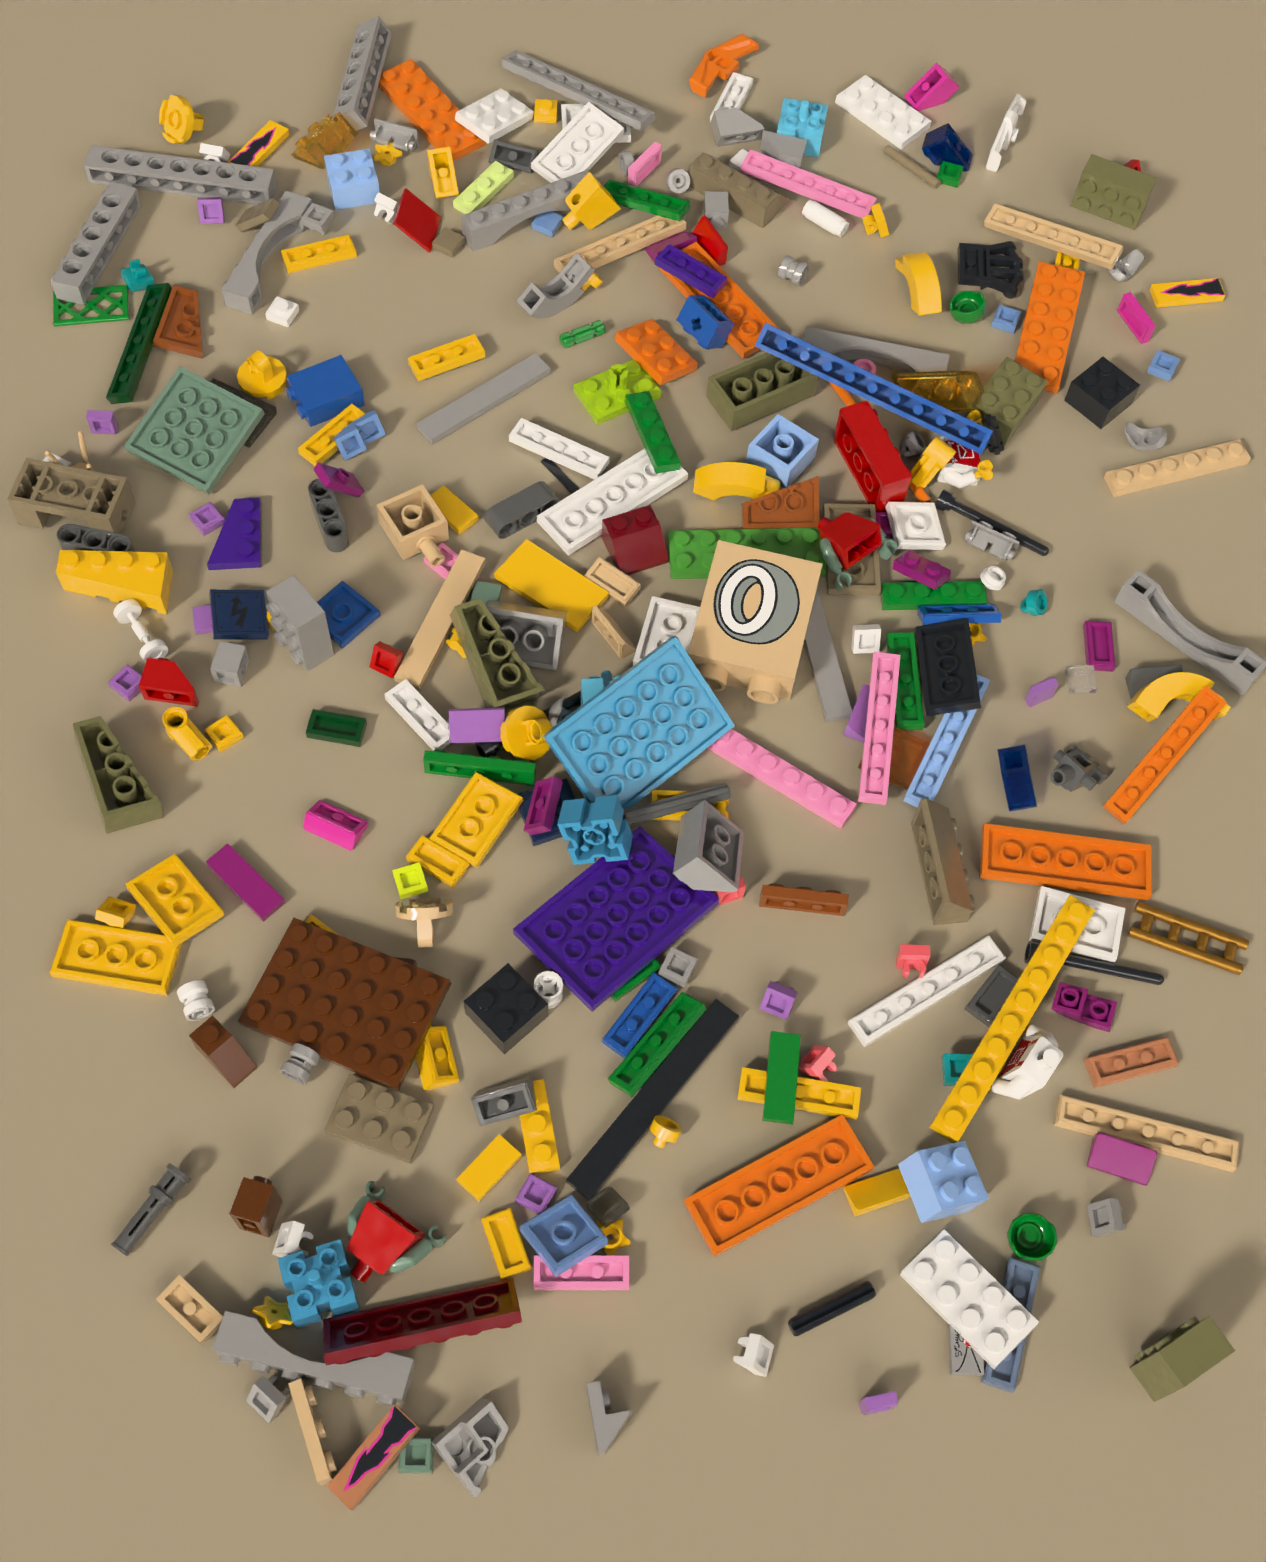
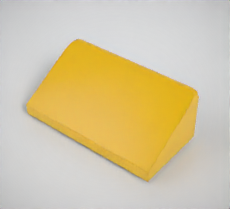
[416,1026,460,1090]
[843,1168,911,1217]

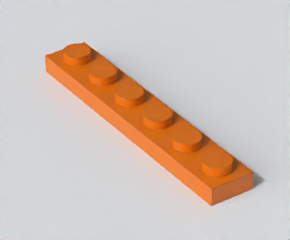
[1102,685,1227,824]

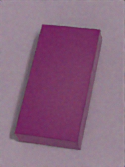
[1083,621,1115,672]

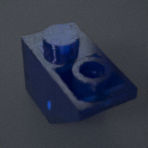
[997,745,1037,812]

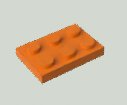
[614,319,698,385]

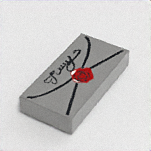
[948,1324,984,1376]

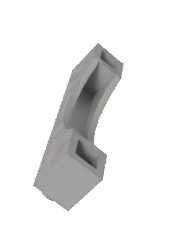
[461,170,588,252]
[222,191,312,315]
[803,327,950,393]
[1114,570,1266,696]
[212,1311,416,1407]

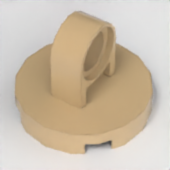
[395,897,454,948]

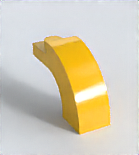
[895,252,942,315]
[693,462,781,501]

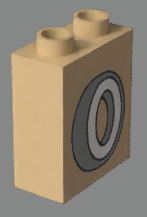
[688,540,822,704]

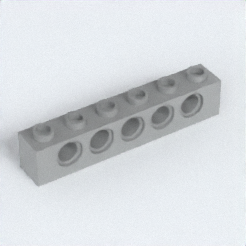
[332,16,392,135]
[51,182,141,305]

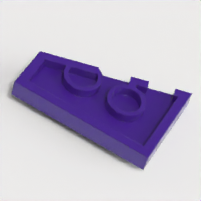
[207,498,262,570]

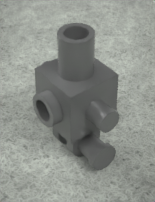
[1050,745,1108,792]

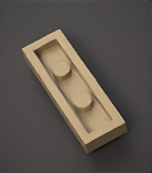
[288,1378,337,1486]

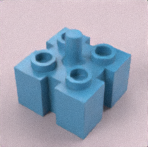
[557,795,633,865]
[278,1239,360,1329]

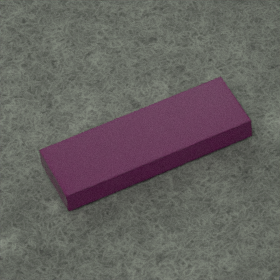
[205,843,285,922]

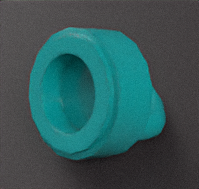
[1020,589,1048,616]

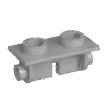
[370,118,419,152]
[964,521,1020,561]

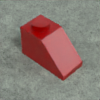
[139,658,199,707]

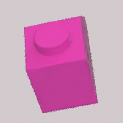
[904,62,960,111]

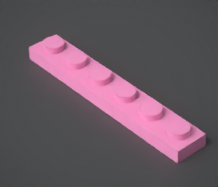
[740,149,877,218]
[858,652,900,805]
[708,729,857,829]

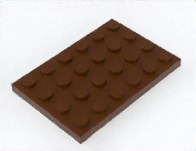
[238,918,452,1091]

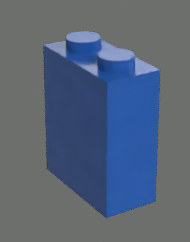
[285,355,365,427]

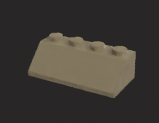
[689,152,789,228]
[911,798,975,926]

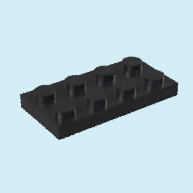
[915,618,981,716]

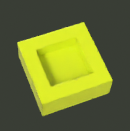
[392,862,428,900]

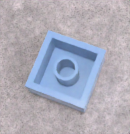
[324,149,380,210]
[746,414,819,488]
[898,1141,989,1223]

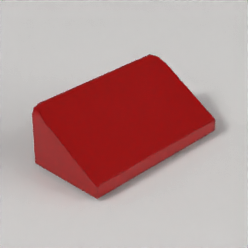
[691,215,728,266]

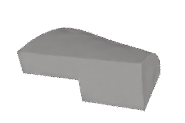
[431,1398,509,1498]

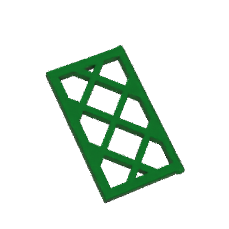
[53,285,130,327]

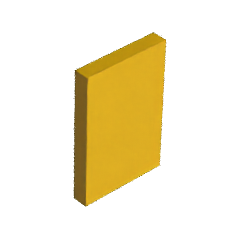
[429,772,523,868]
[125,853,225,948]

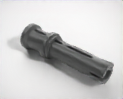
[111,1163,192,1256]

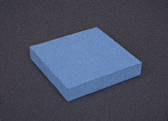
[520,1194,608,1277]

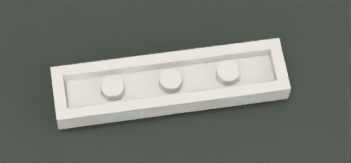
[509,418,609,480]

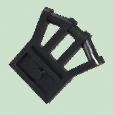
[957,241,1024,299]

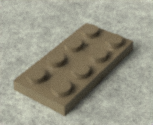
[823,503,881,596]

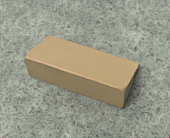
[592,605,636,659]

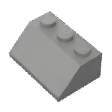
[485,600,567,671]
[673,800,744,892]

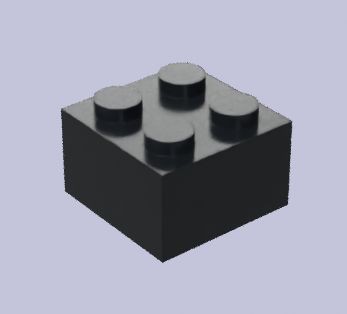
[1064,356,1140,429]
[463,963,549,1055]

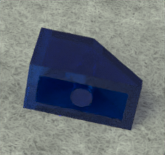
[922,123,973,172]

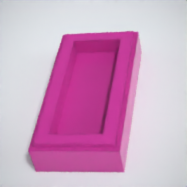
[1117,292,1156,344]

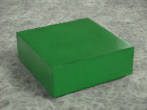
[937,161,964,188]

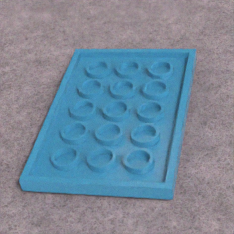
[542,636,735,810]

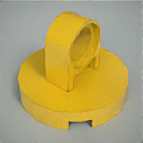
[159,95,205,144]
[237,350,287,400]
[500,706,552,761]

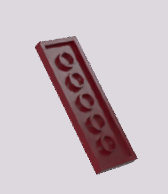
[323,1278,522,1365]

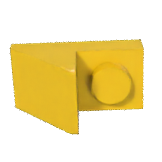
[427,147,459,199]

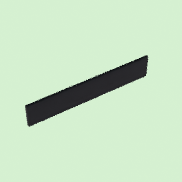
[541,458,579,494]

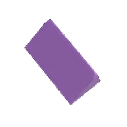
[844,684,869,743]
[448,707,505,743]

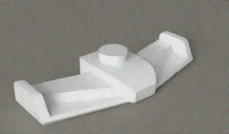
[986,94,1026,172]

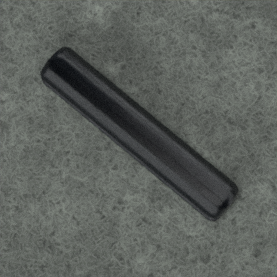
[788,1281,876,1336]

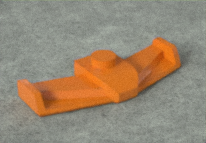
[688,34,759,98]

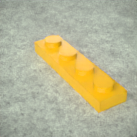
[737,1067,861,1120]

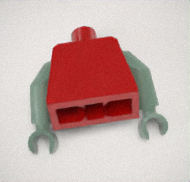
[818,512,898,591]
[347,1181,447,1282]

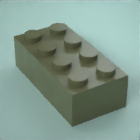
[706,352,818,431]

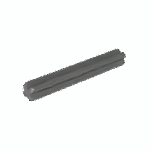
[623,783,731,825]

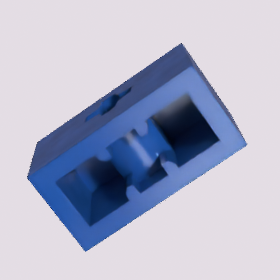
[676,295,734,350]

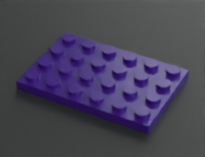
[513,826,719,1012]

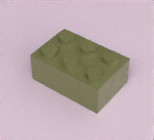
[1071,154,1157,230]
[964,357,1048,446]
[1130,1316,1235,1402]

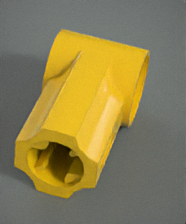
[911,436,956,488]
[162,707,212,761]

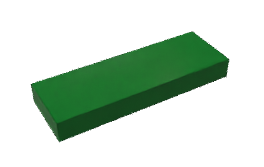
[762,1031,801,1125]

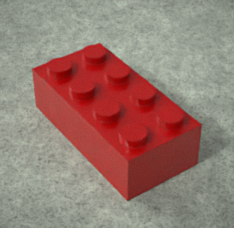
[833,400,912,512]

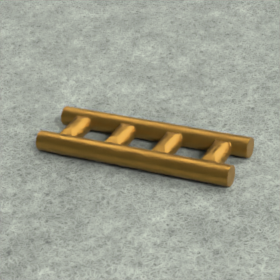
[1127,901,1249,975]

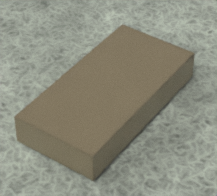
[235,198,279,232]

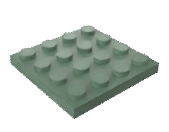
[123,366,265,495]

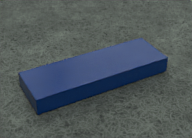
[917,604,1002,625]
[602,972,678,1059]

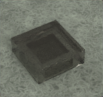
[585,1185,630,1228]

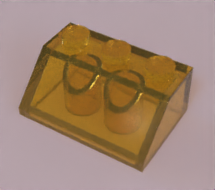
[891,371,984,412]

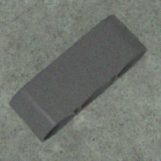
[308,479,349,553]
[484,481,560,539]
[56,524,135,552]

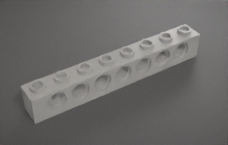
[84,145,277,205]

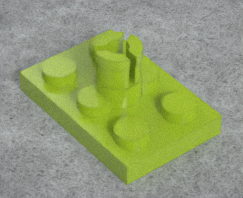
[573,359,662,425]

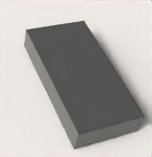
[965,964,1019,1027]

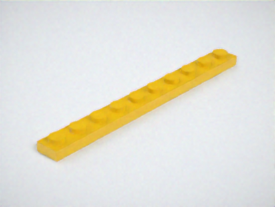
[929,895,1095,1143]

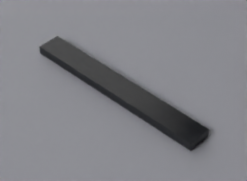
[566,999,739,1201]

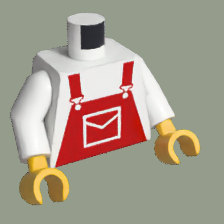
[920,410,993,488]
[988,1023,1064,1100]

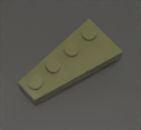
[450,598,545,710]
[72,716,163,834]

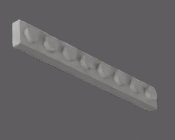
[502,50,655,131]

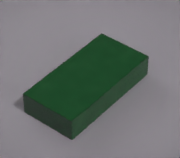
[306,709,367,747]

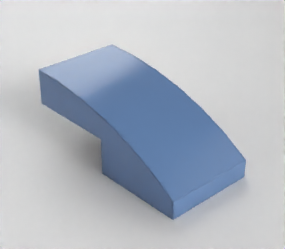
[334,410,386,461]

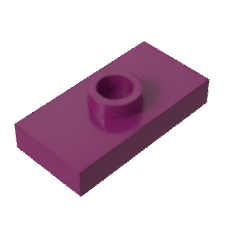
[313,463,364,497]

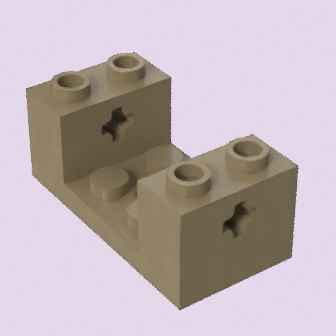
[7,458,136,534]

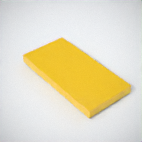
[494,539,609,632]
[50,919,183,996]

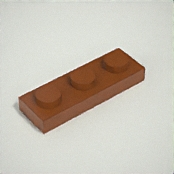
[759,883,849,916]

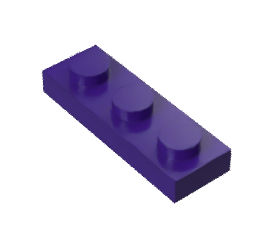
[655,244,727,298]

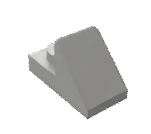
[586,1381,632,1456]

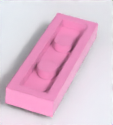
[533,1256,629,1290]

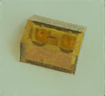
[291,112,358,169]

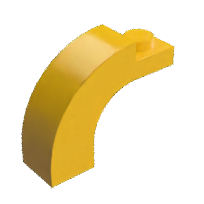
[1126,672,1231,722]

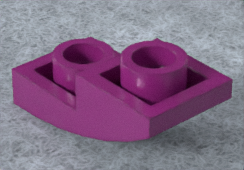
[1052,982,1117,1032]

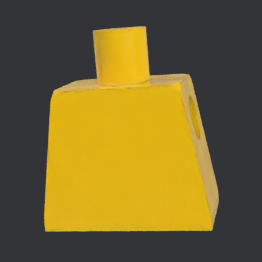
[562,172,621,230]

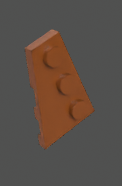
[153,285,202,359]
[742,476,819,529]

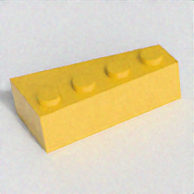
[56,550,173,615]

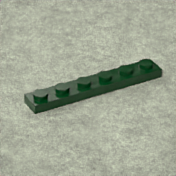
[106,283,172,404]

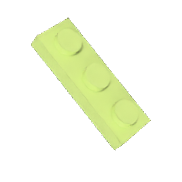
[453,161,514,214]

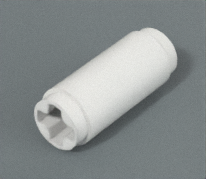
[802,200,849,237]

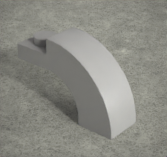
[517,253,595,318]

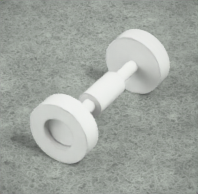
[113,599,168,663]

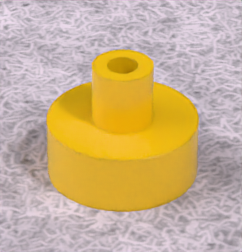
[581,271,603,291]
[650,1115,682,1148]

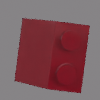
[602,505,669,575]

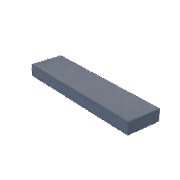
[981,1257,1041,1393]

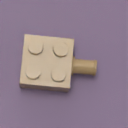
[376,484,449,567]

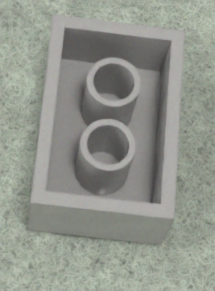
[266,575,334,672]

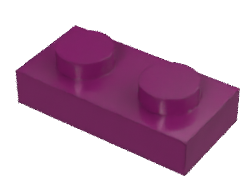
[892,550,951,590]
[523,776,563,835]

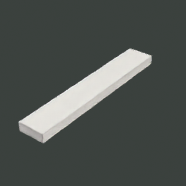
[847,935,1006,1047]

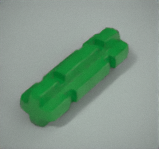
[559,320,605,348]

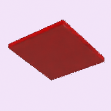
[393,188,441,252]

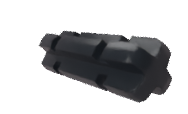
[982,414,1004,455]

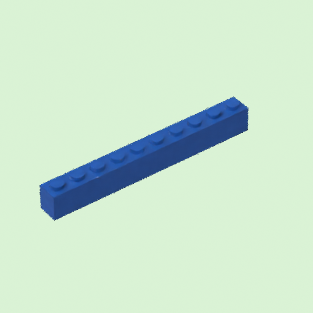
[755,323,994,454]

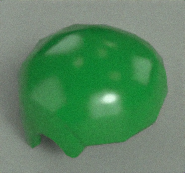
[950,291,986,324]
[1007,1212,1057,1261]

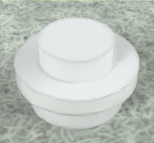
[980,566,1006,590]

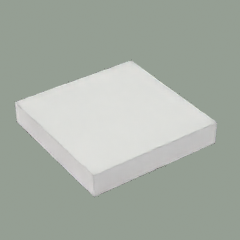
[885,501,946,550]

